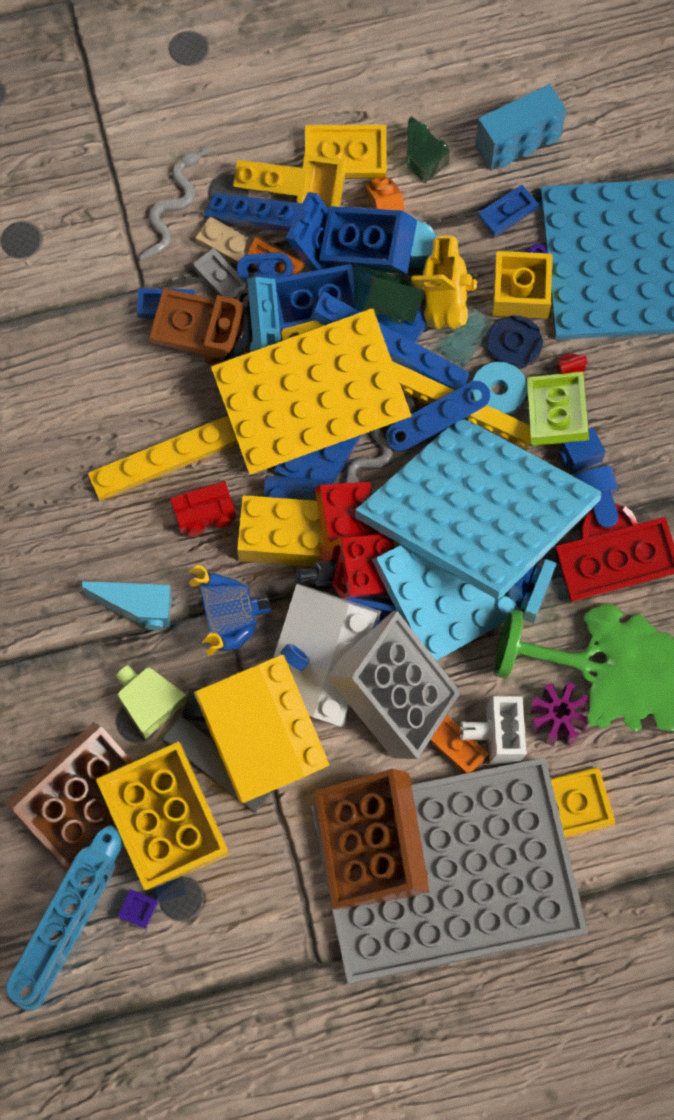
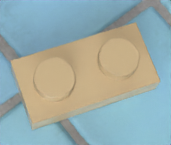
[196,217,253,265]

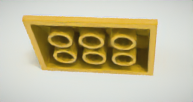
[194,654,330,804]
[96,741,231,891]

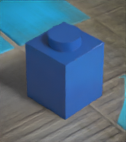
[558,427,606,474]

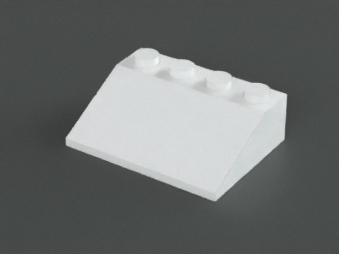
[273,584,381,727]

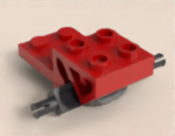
[296,482,394,599]

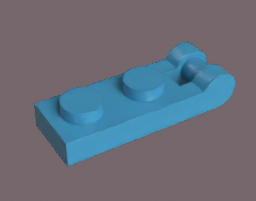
[247,277,281,352]

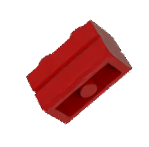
[170,481,236,537]

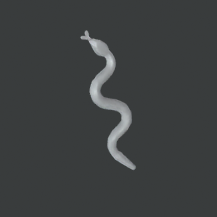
[138,147,210,260]
[346,395,416,483]

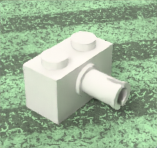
[460,696,526,764]

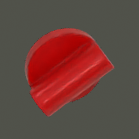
[557,353,588,374]

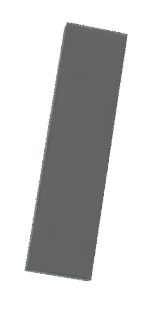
[163,716,274,813]

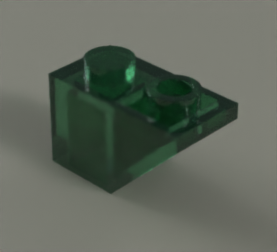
[406,116,450,184]

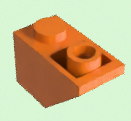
[365,177,405,212]

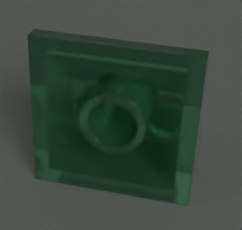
[353,264,425,324]

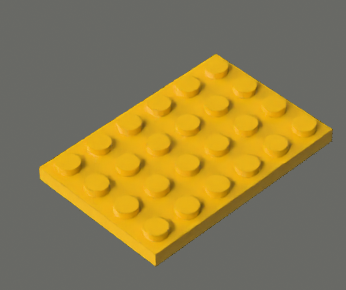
[211,308,412,475]

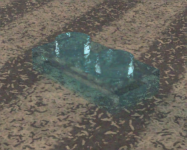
[441,307,495,368]

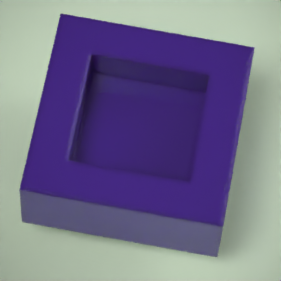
[118,889,159,931]

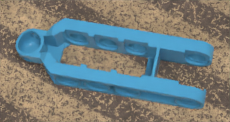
[6,825,123,1011]

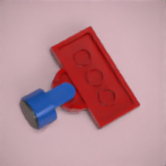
[554,464,674,603]

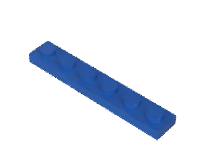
[310,291,470,390]

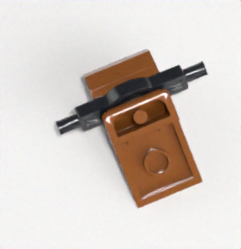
[149,274,259,390]

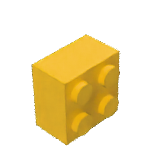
[492,251,552,319]

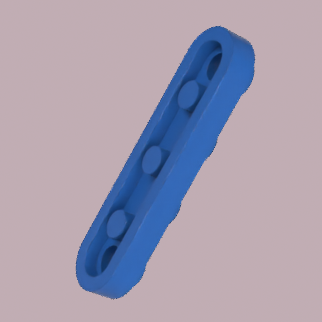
[386,381,490,451]

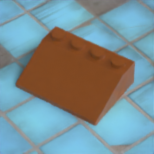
[5,722,133,871]
[314,769,430,910]

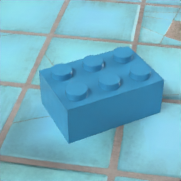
[475,84,567,171]

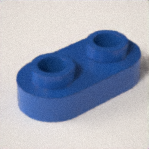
[237,253,294,282]

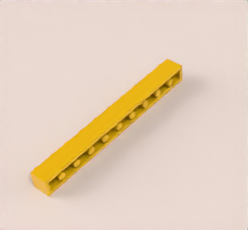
[392,361,531,449]

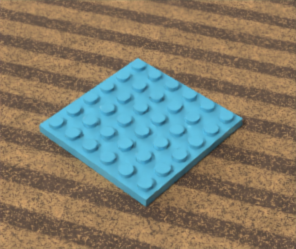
[355,418,601,600]

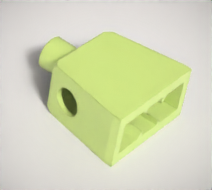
[116,665,187,740]

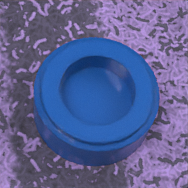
[280,643,310,671]

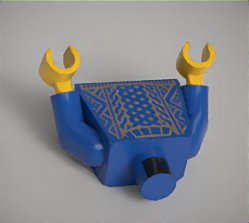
[189,565,271,656]

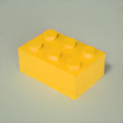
[237,495,324,567]

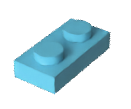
[521,559,556,623]

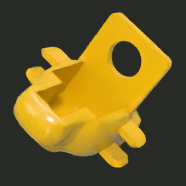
[411,235,477,330]

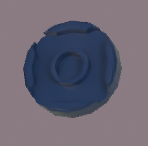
[487,315,543,369]

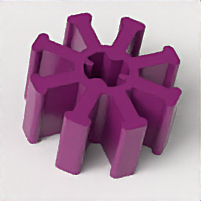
[530,682,590,746]

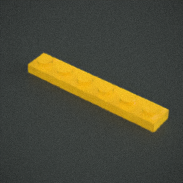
[88,415,238,501]

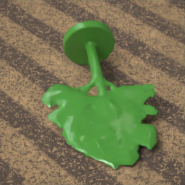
[494,603,674,732]

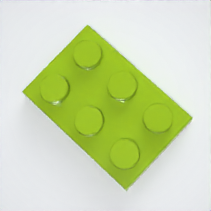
[527,372,589,446]

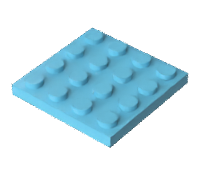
[372,545,519,661]

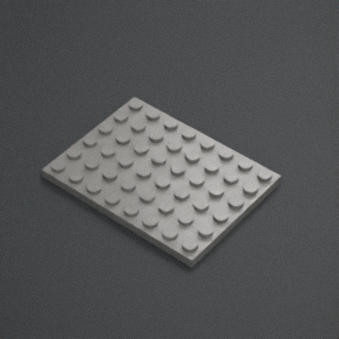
[311,757,588,985]

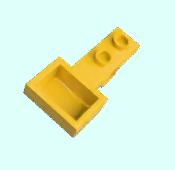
[233,154,347,209]

